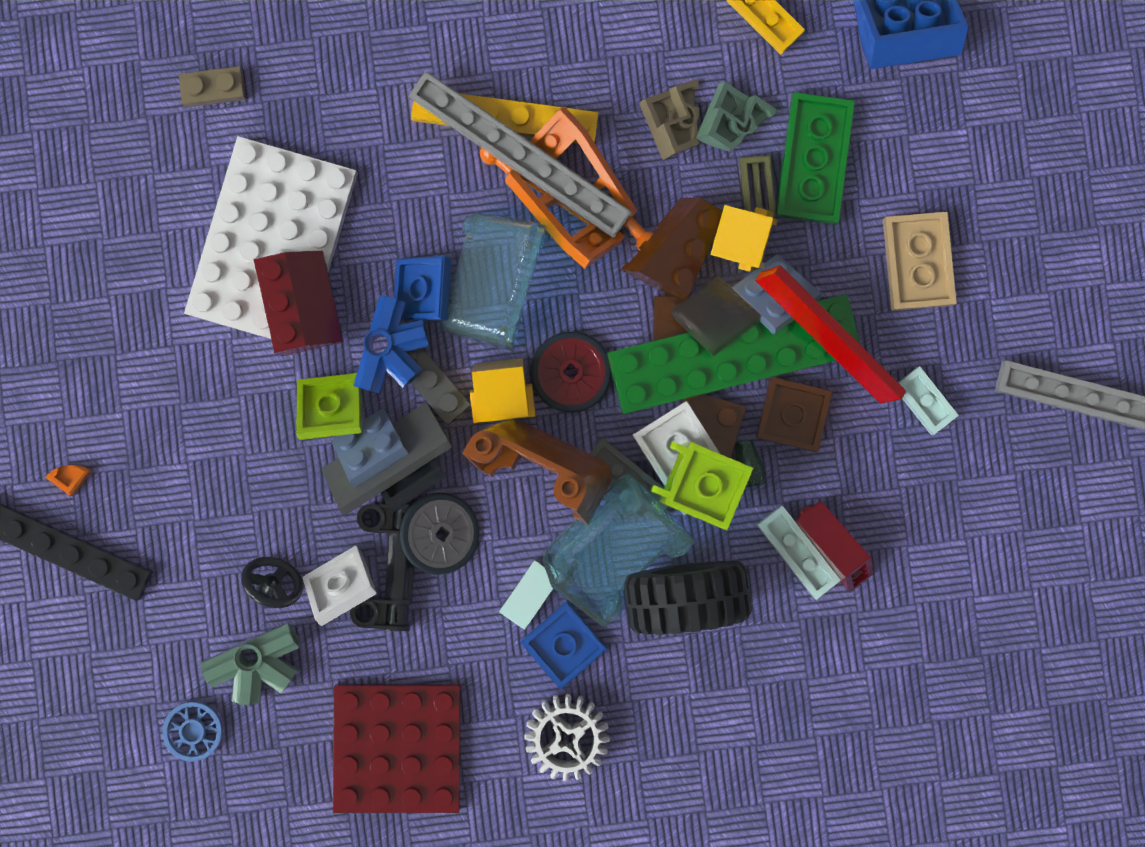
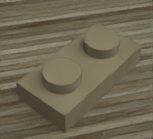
[178,66,246,108]

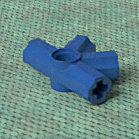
[353,295,430,394]

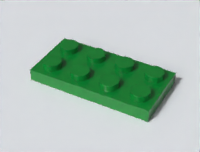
[776,92,855,225]

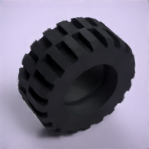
[624,561,752,635]

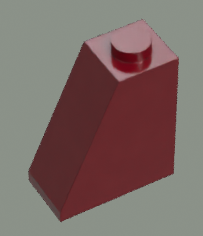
[796,501,874,593]

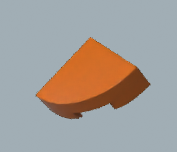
[45,465,92,496]

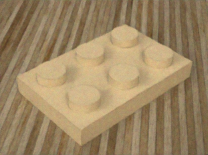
[883,212,957,311]

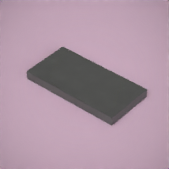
[321,402,452,516]

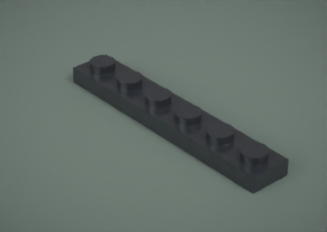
[0,503,153,601]

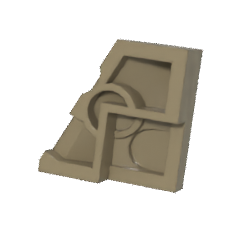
[639,79,699,160]

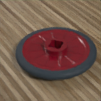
[531,332,612,413]

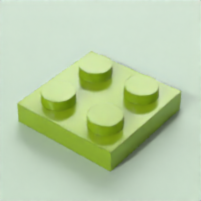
[296,373,362,440]

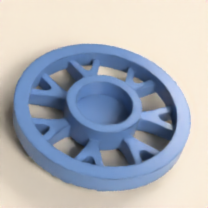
[162,701,223,762]

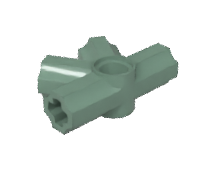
[200,622,301,705]

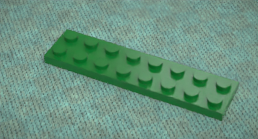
[607,294,860,414]

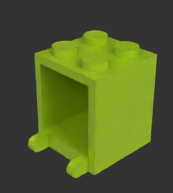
[651,441,753,531]

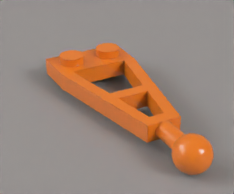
[530,106,655,251]
[480,148,625,269]

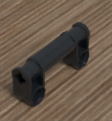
[350,503,414,631]

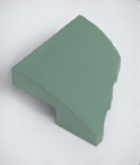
[696,82,777,151]

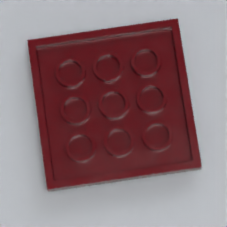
[333,684,461,813]

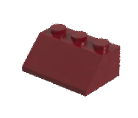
[253,251,344,356]

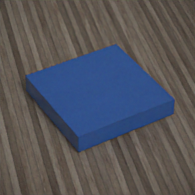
[394,256,451,322]
[520,600,608,690]

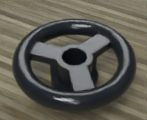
[241,557,303,608]

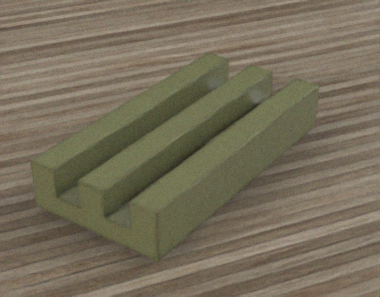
[739,155,776,218]

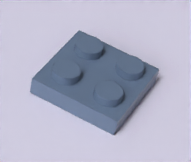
[731,254,821,335]
[331,408,409,488]

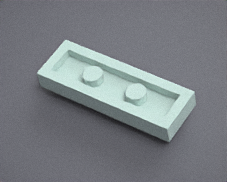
[756,505,841,600]

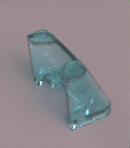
[436,211,547,352]
[543,474,695,627]

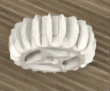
[524,693,610,781]

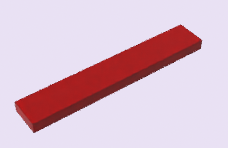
[755,265,906,404]

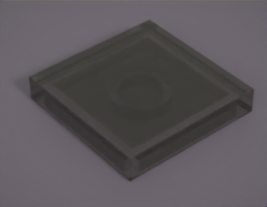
[671,276,761,356]

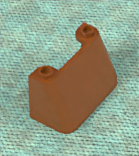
[462,419,612,525]

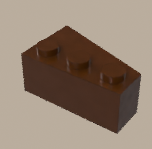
[620,198,723,298]

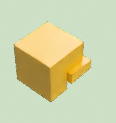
[710,205,778,272]
[470,358,536,423]

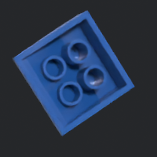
[853,0,969,69]

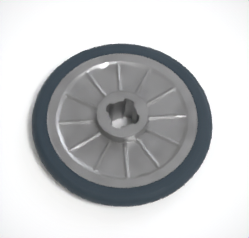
[400,493,479,575]

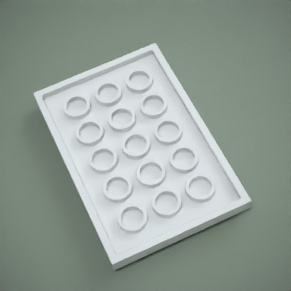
[184,136,358,339]

